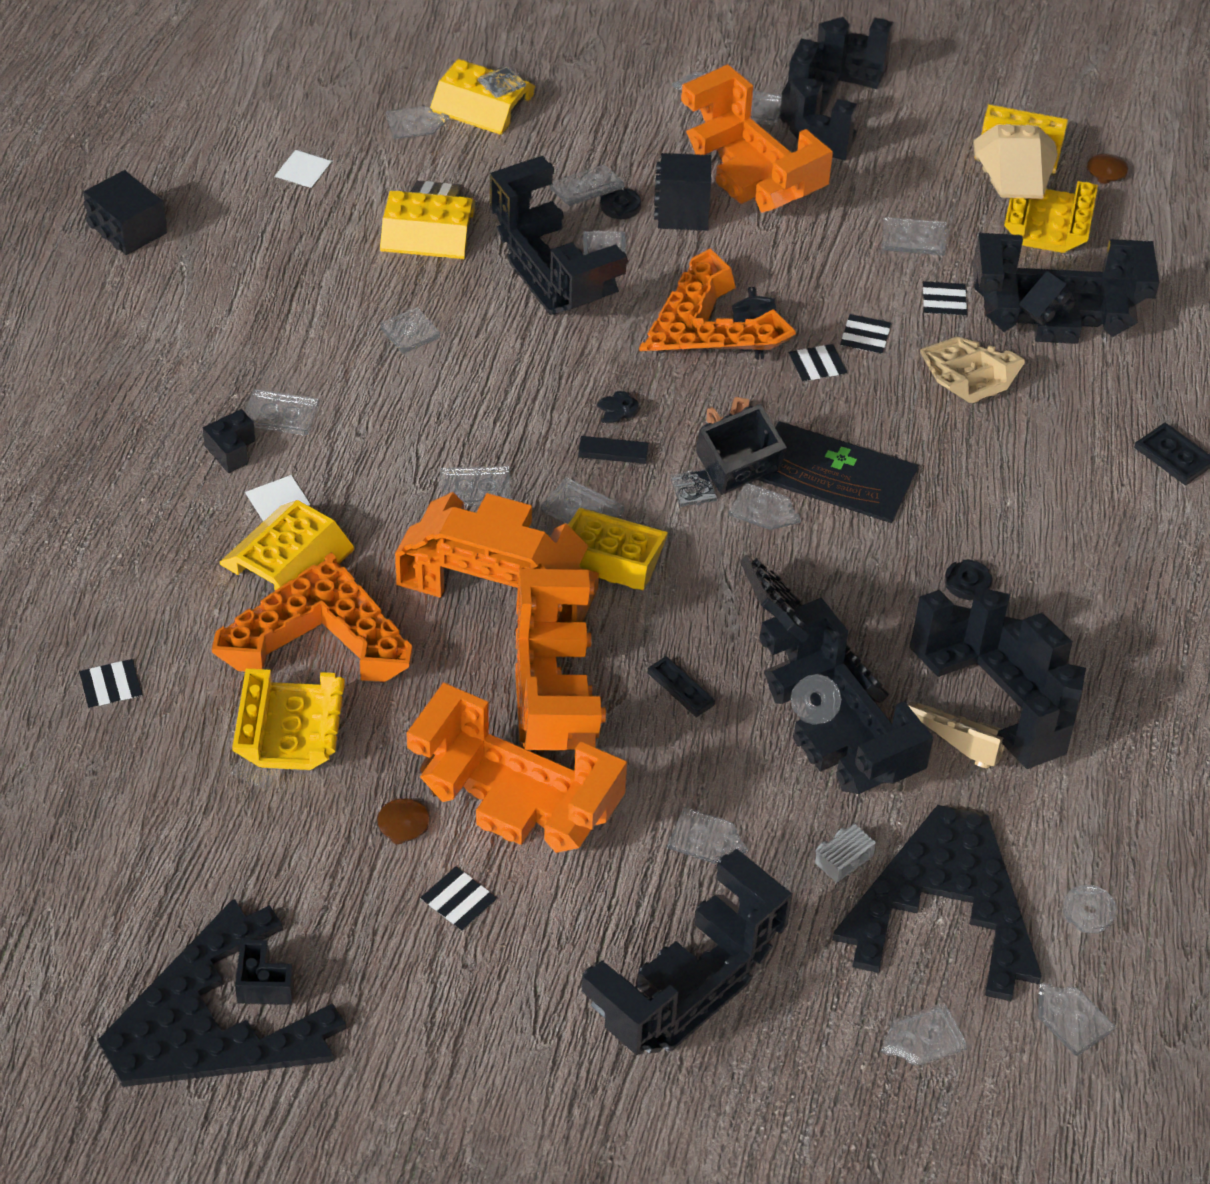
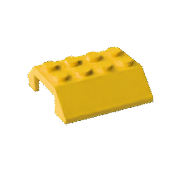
[430,59,535,135]
[974,104,1068,176]
[380,190,475,259]
[232,668,345,770]

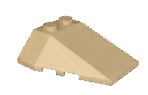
[973,124,1057,199]
[920,337,1024,403]
[908,702,1005,769]

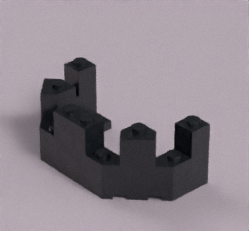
[780,17,893,161]
[490,155,628,315]
[973,233,1160,344]
[910,587,1086,769]
[759,597,933,794]
[582,848,793,1055]

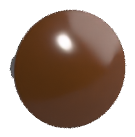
[1087,154,1128,184]
[377,798,429,844]

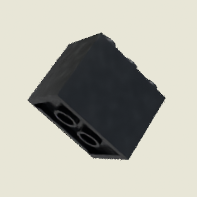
[654,153,711,231]
[83,170,167,255]
[696,404,787,495]

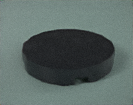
[600,187,641,220]
[944,559,993,600]

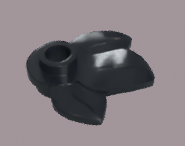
[596,391,639,423]

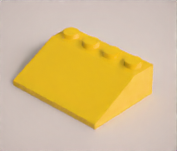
[568,507,668,590]

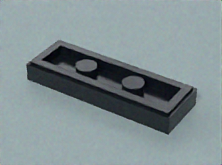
[578,436,649,464]
[647,656,715,718]

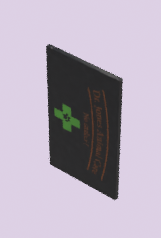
[758,421,919,523]

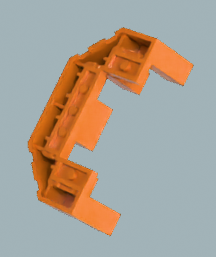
[681,64,833,213]
[395,492,599,622]
[515,569,606,750]
[407,682,627,853]

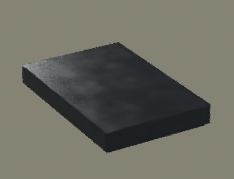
[1134,422,1210,486]

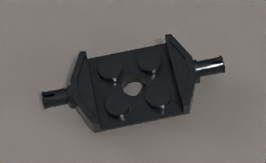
[732,286,777,360]

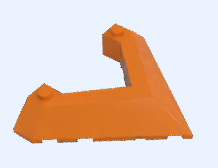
[639,248,796,351]
[212,552,412,682]

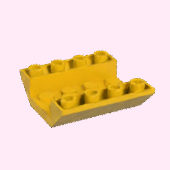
[1004,181,1098,253]
[220,500,354,590]

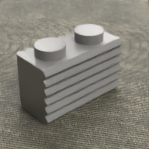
[815,824,876,883]

